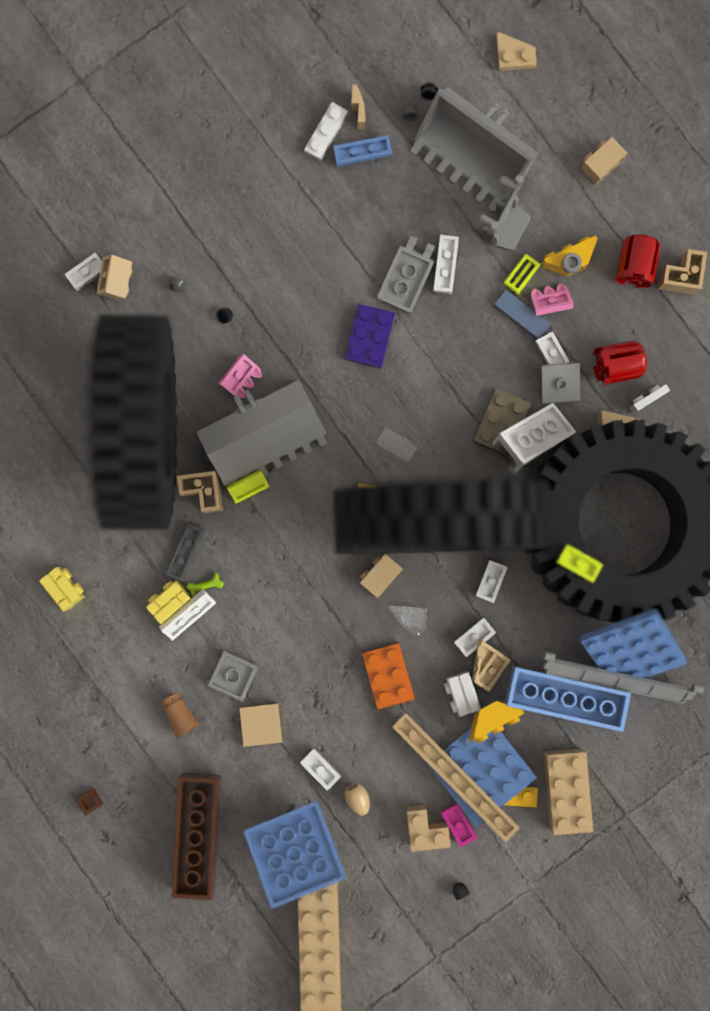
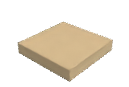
[239,703,282,747]

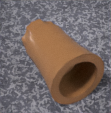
[161,692,200,738]

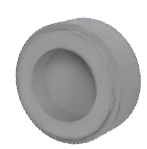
[561,253,582,274]

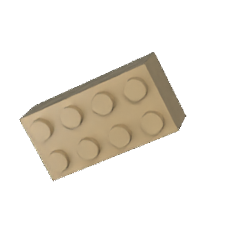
[543,748,593,835]

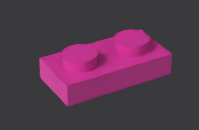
[441,802,478,848]

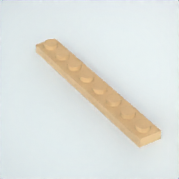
[392,713,520,842]

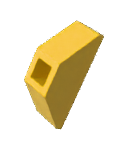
[541,236,597,277]
[468,701,524,743]

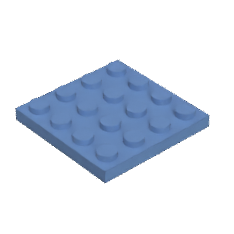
[580,609,687,678]
[427,728,537,827]
[244,800,347,909]

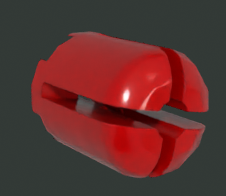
[615,234,661,288]
[592,340,648,386]

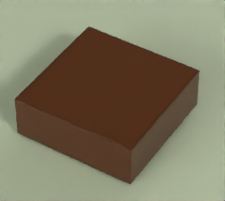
[76,787,104,816]

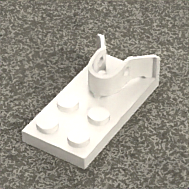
[492,403,576,474]

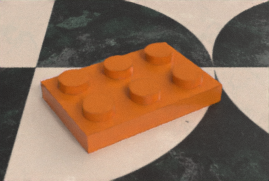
[362,643,415,710]

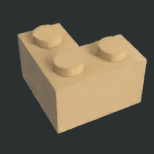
[657,249,707,295]
[177,471,223,513]
[406,805,451,852]

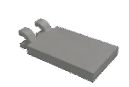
[377,236,435,314]

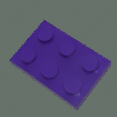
[345,304,395,369]

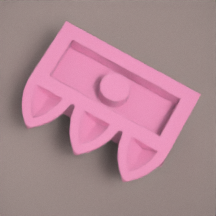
[531,283,574,316]
[218,353,262,398]

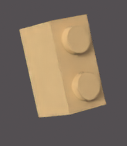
[581,137,628,185]
[96,255,132,300]
[360,554,403,598]

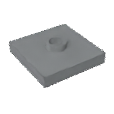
[540,362,580,404]
[207,650,259,702]

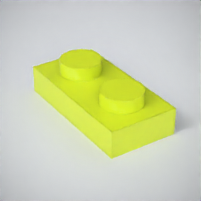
[556,545,603,582]

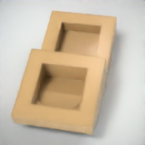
[351,85,365,130]

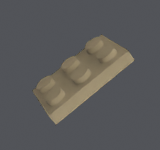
[473,389,531,456]

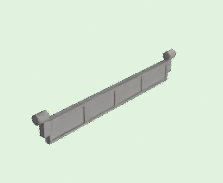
[543,652,704,704]

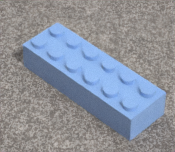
[504,665,631,732]

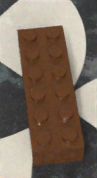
[171,773,221,900]

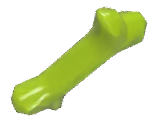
[186,573,224,597]

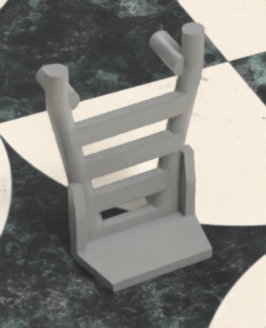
[479,175,531,251]

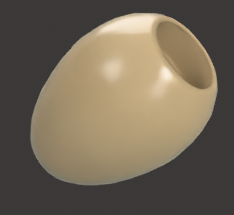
[344,783,370,816]

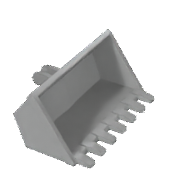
[411,87,539,212]
[197,380,327,486]

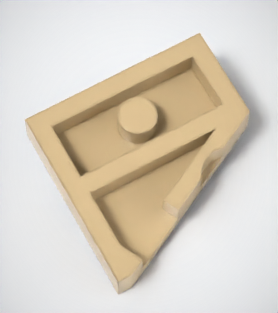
[496,32,537,71]
[472,639,510,692]

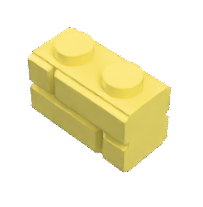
[39,567,85,612]
[146,581,192,624]

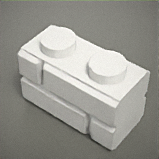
[444,671,481,717]

